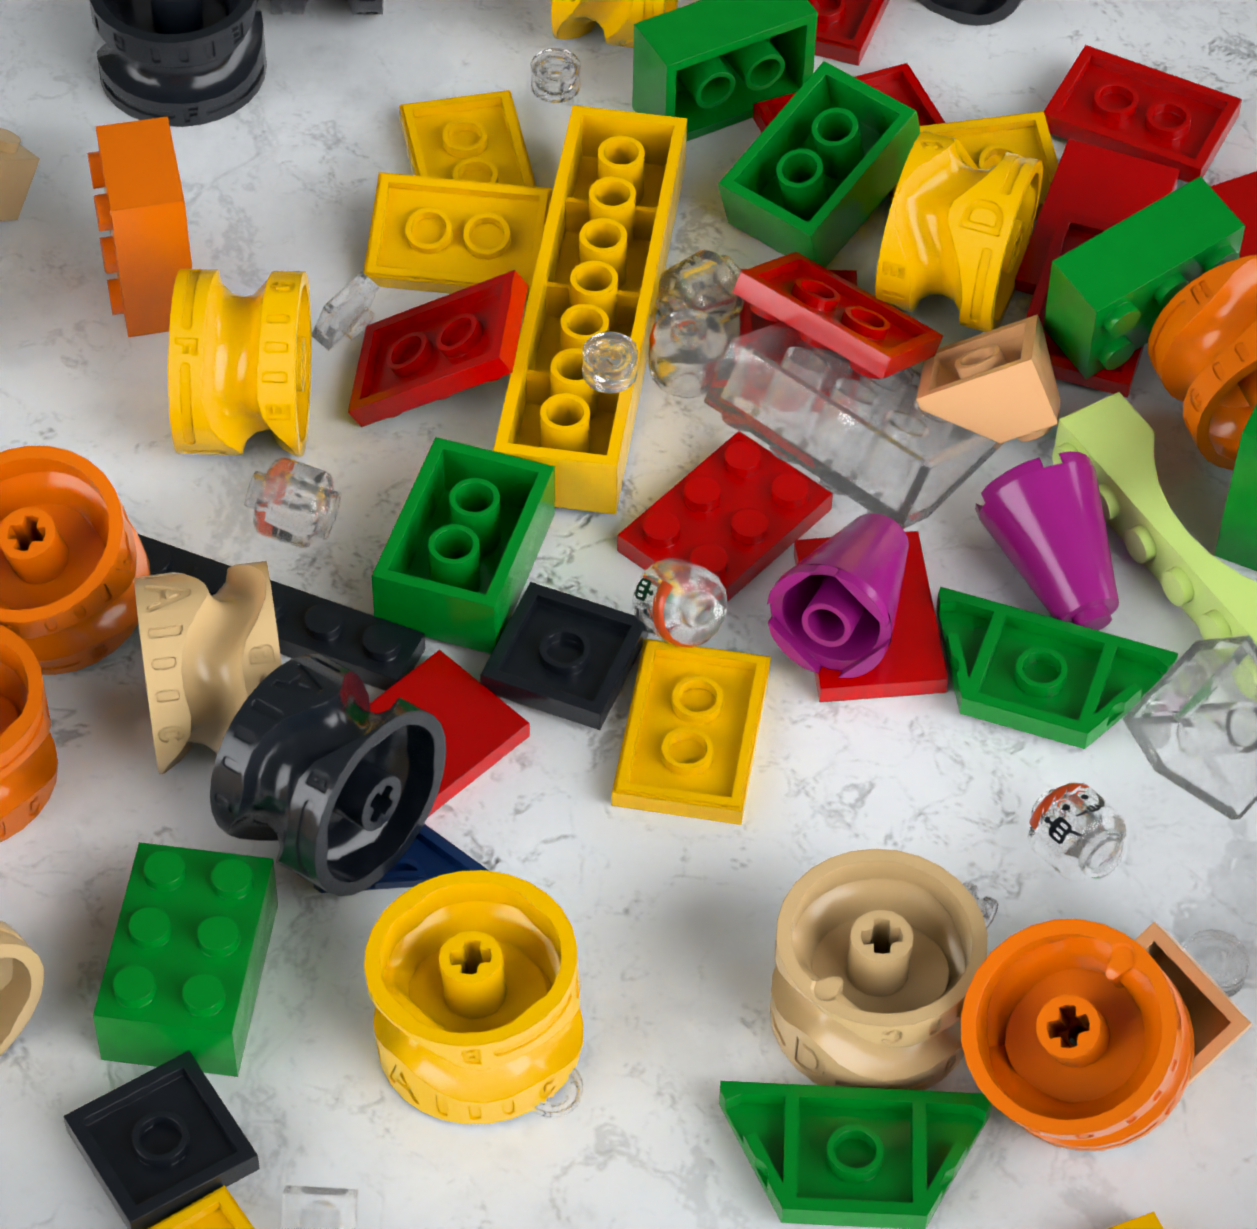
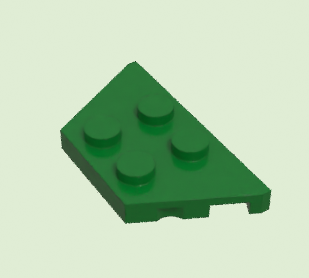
[936,587,1178,749]
[719,1081,992,1229]

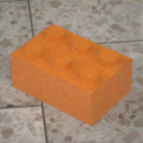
[87,116,192,337]

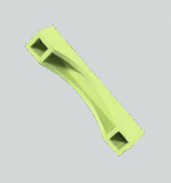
[1052,392,1257,694]

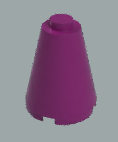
[975,451,1119,631]
[767,513,909,678]

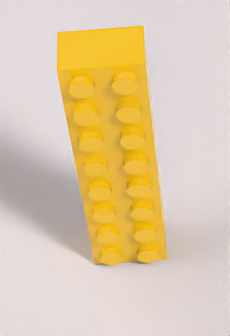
[493,105,687,515]

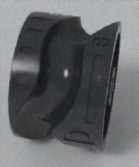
[89,0,267,127]
[210,654,446,896]

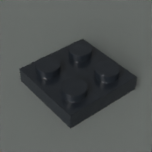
[480,582,649,730]
[63,1051,260,1229]

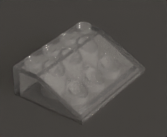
[703,321,1005,529]

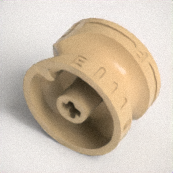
[134,561,282,774]
[770,849,988,1091]

